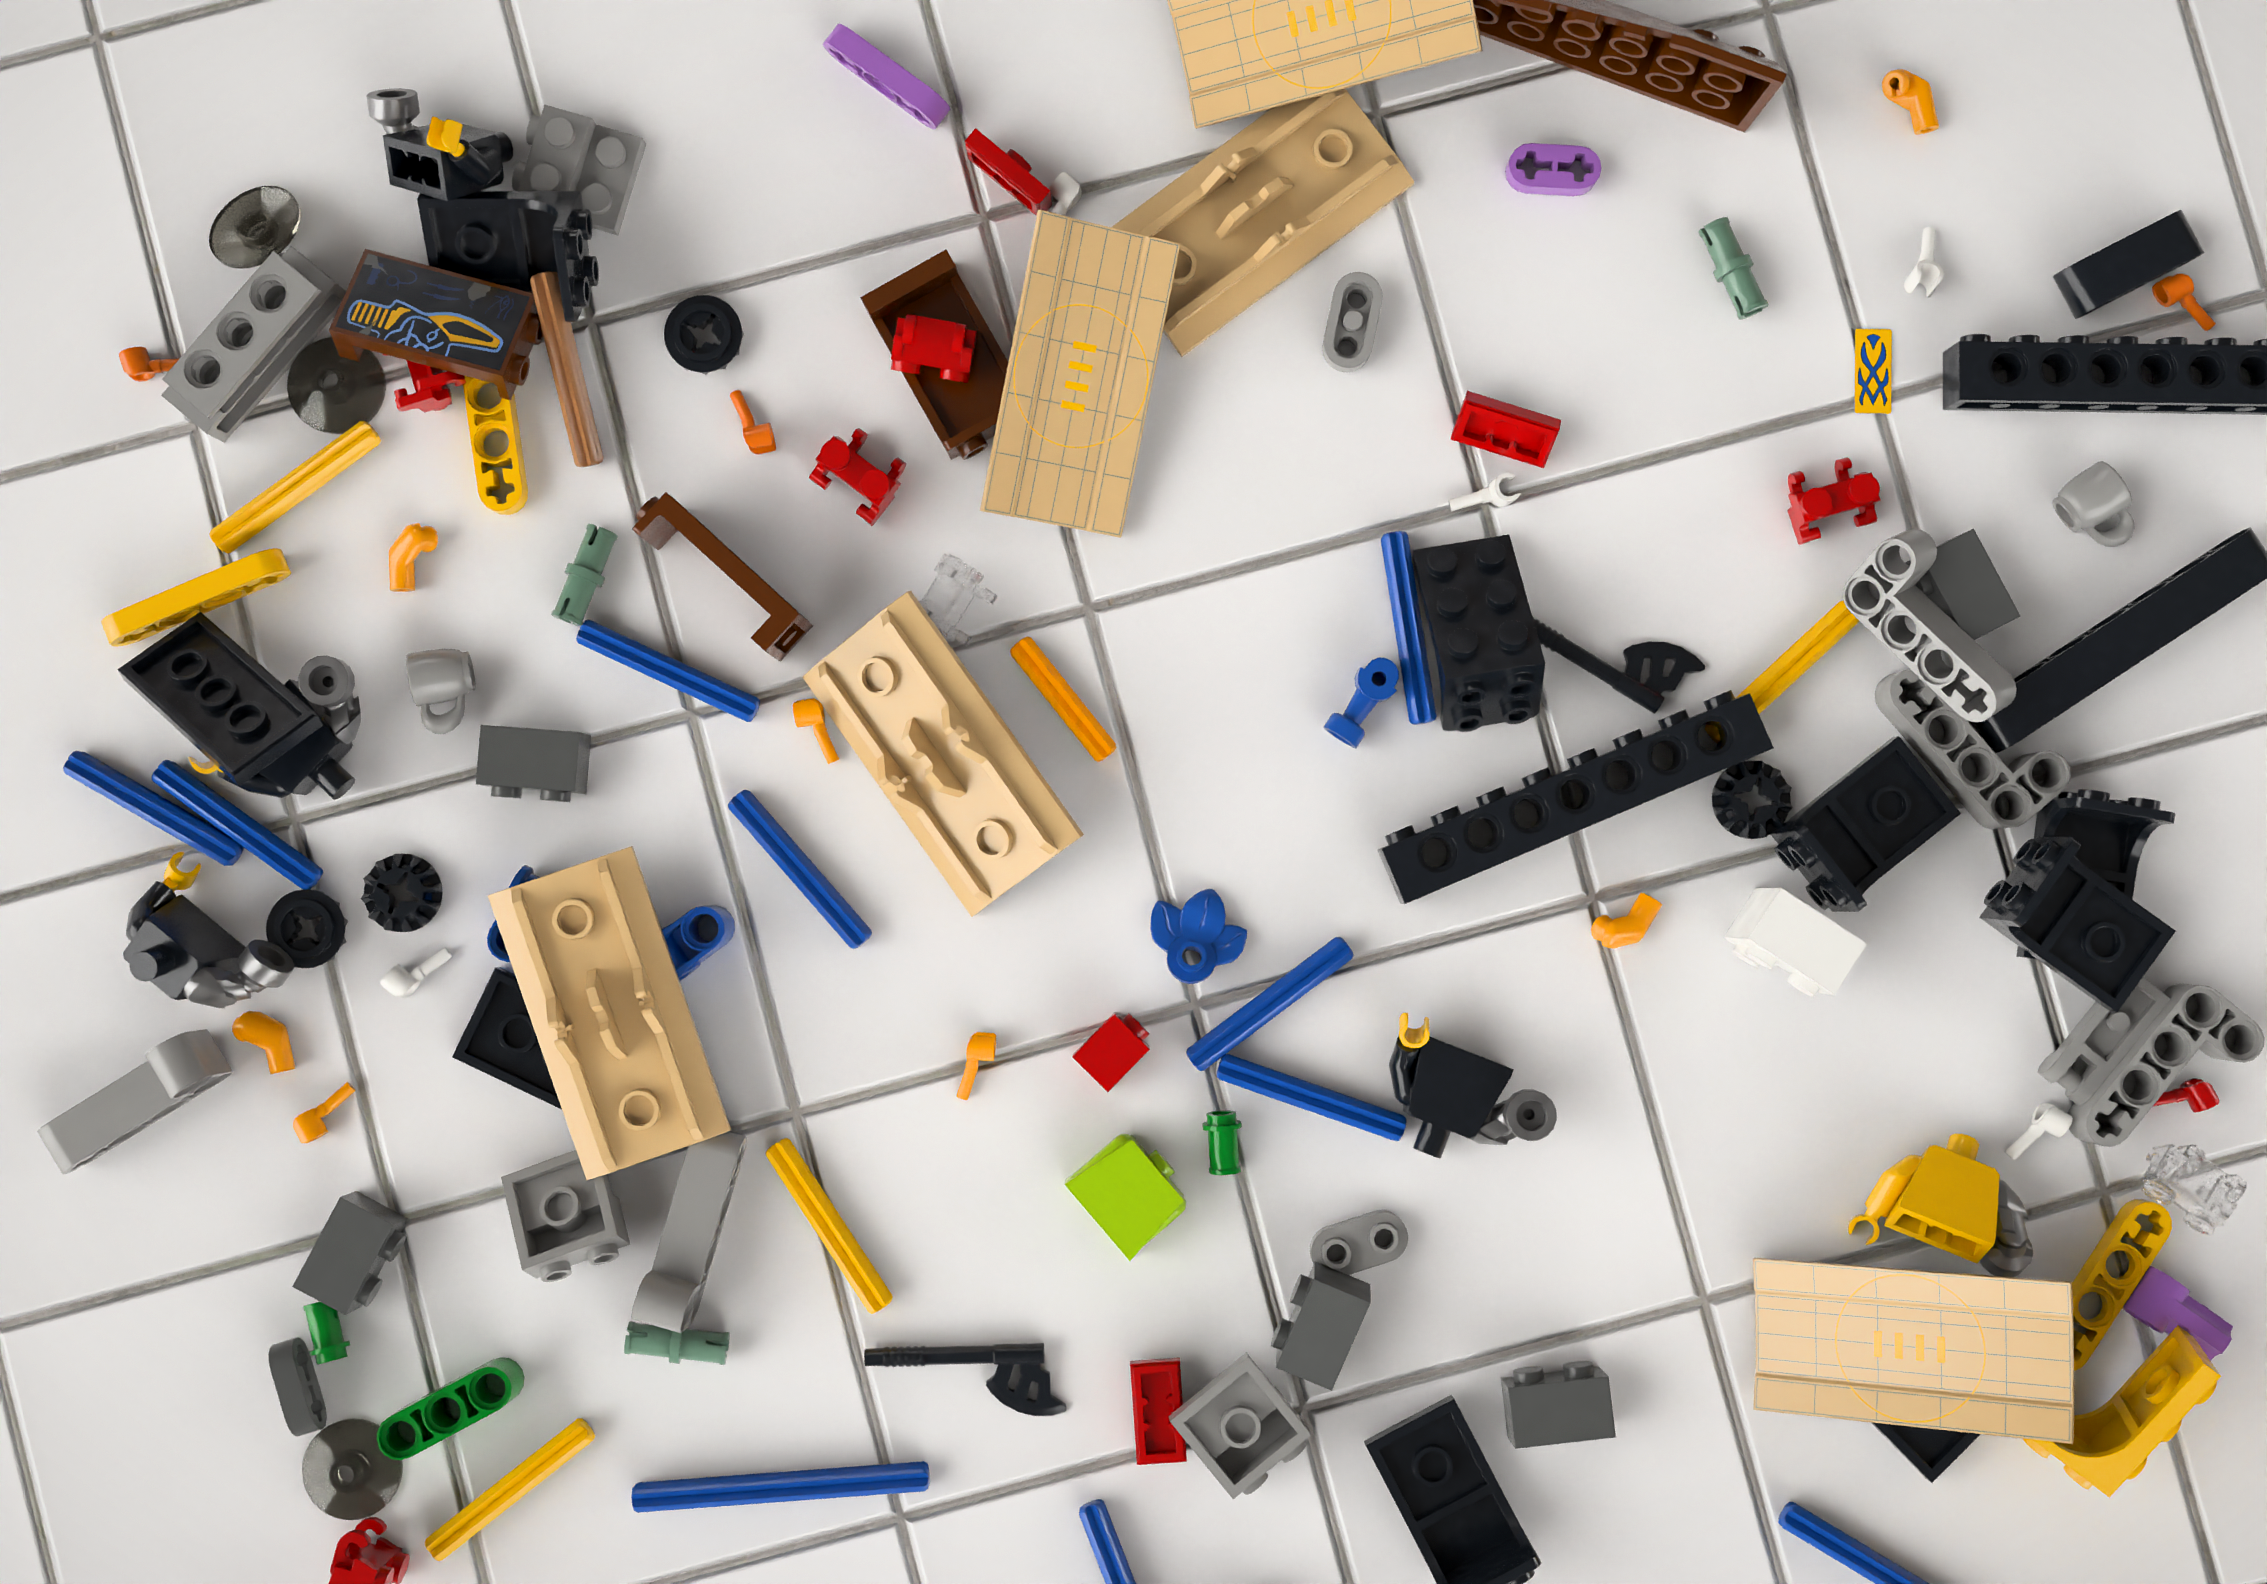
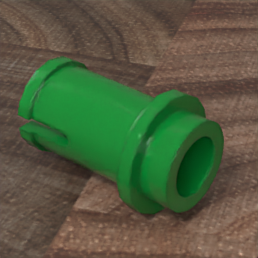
[1202,1110,1242,1175]
[303,1302,350,1365]

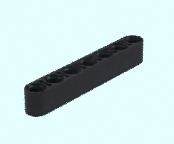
[1972,527,2267,753]

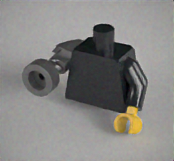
[366,88,513,201]
[188,655,361,800]
[123,852,294,1008]
[1389,1013,1557,1159]

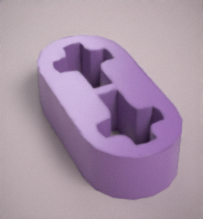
[1505,143,1602,196]

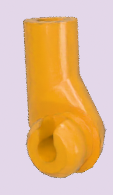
[1882,69,1939,135]
[389,523,438,592]
[1591,892,1662,949]

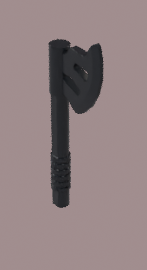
[1532,616,1705,714]
[864,1343,1067,1416]

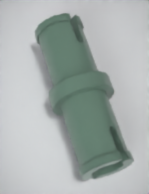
[1698,217,1769,320]
[551,524,618,627]
[624,1321,730,1365]

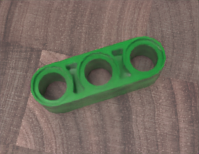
[376,1357,525,1460]

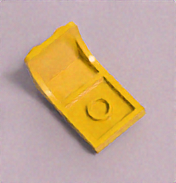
[2023,1325,2221,1497]

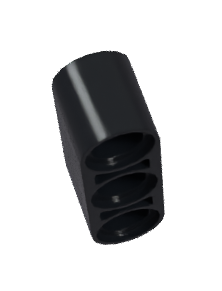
[2053,210,2205,319]

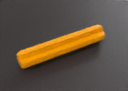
[1010,636,1116,762]

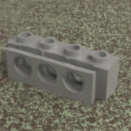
[161,246,346,443]

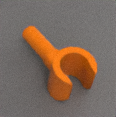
[2152,274,2216,331]
[119,347,180,382]
[730,390,776,454]

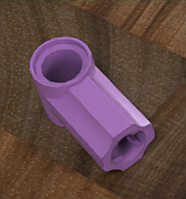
[2122,1266,2233,1361]

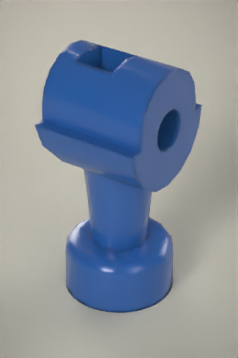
[1323,658,1399,749]

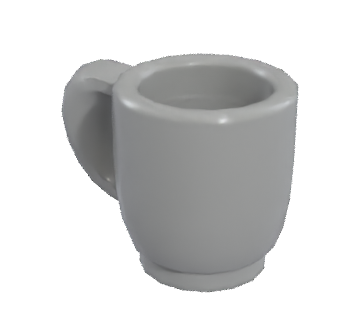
[2052,461,2135,547]
[406,649,476,734]

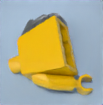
[1848,1133,2033,1277]

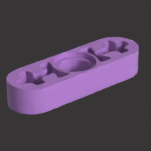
[823,24,950,130]

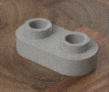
[1322,272,1383,372]
[1310,1210,1408,1275]

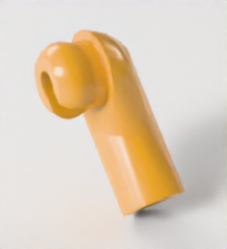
[232,1011,296,1074]

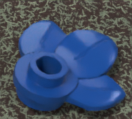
[1150,889,1247,984]

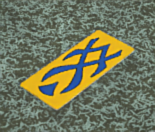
[1855,329,1892,414]

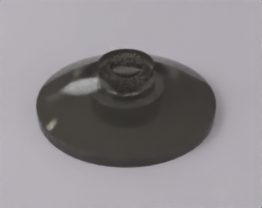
[209,186,301,269]
[287,337,386,434]
[302,1418,403,1520]

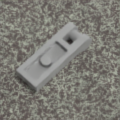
[2038,977,2171,1106]

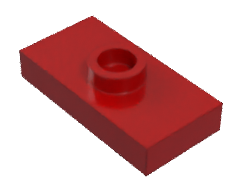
[965,128,1052,216]
[1451,391,1561,468]
[1130,1357,1187,1465]

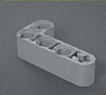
[1842,529,2017,722]
[1875,670,2071,829]
[2067,984,2264,1147]
[37,1029,233,1174]
[631,1131,747,1333]

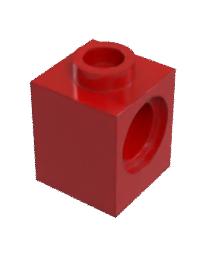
[1072,1012,1150,1092]

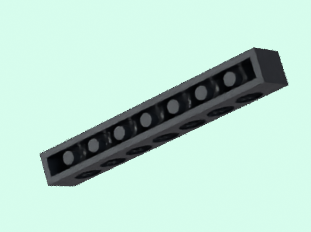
[1943,334,2267,415]
[1378,690,1774,904]

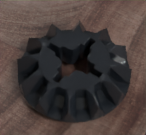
[664,295,744,375]
[1712,761,1793,839]
[360,854,443,932]
[266,889,348,968]

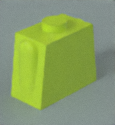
[1064,1134,1186,1261]

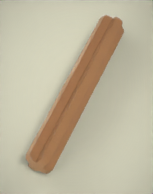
[530,272,603,468]

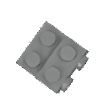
[512,105,646,235]
[501,1150,630,1282]
[1168,1352,1311,1499]

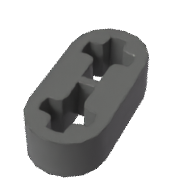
[268,1337,327,1437]

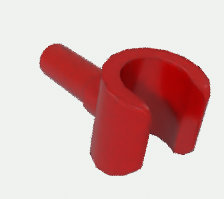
[2152,1078,2220,1113]

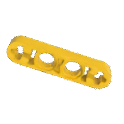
[463,376,528,515]
[101,548,291,647]
[2072,1199,2172,1371]

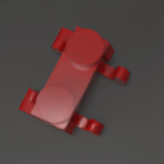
[891,314,978,383]
[383,354,466,413]
[809,428,907,526]
[1787,457,1881,545]
[329,1517,410,1584]

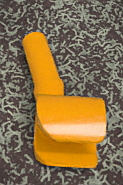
[793,698,839,764]
[956,1032,996,1100]
[293,1082,356,1143]

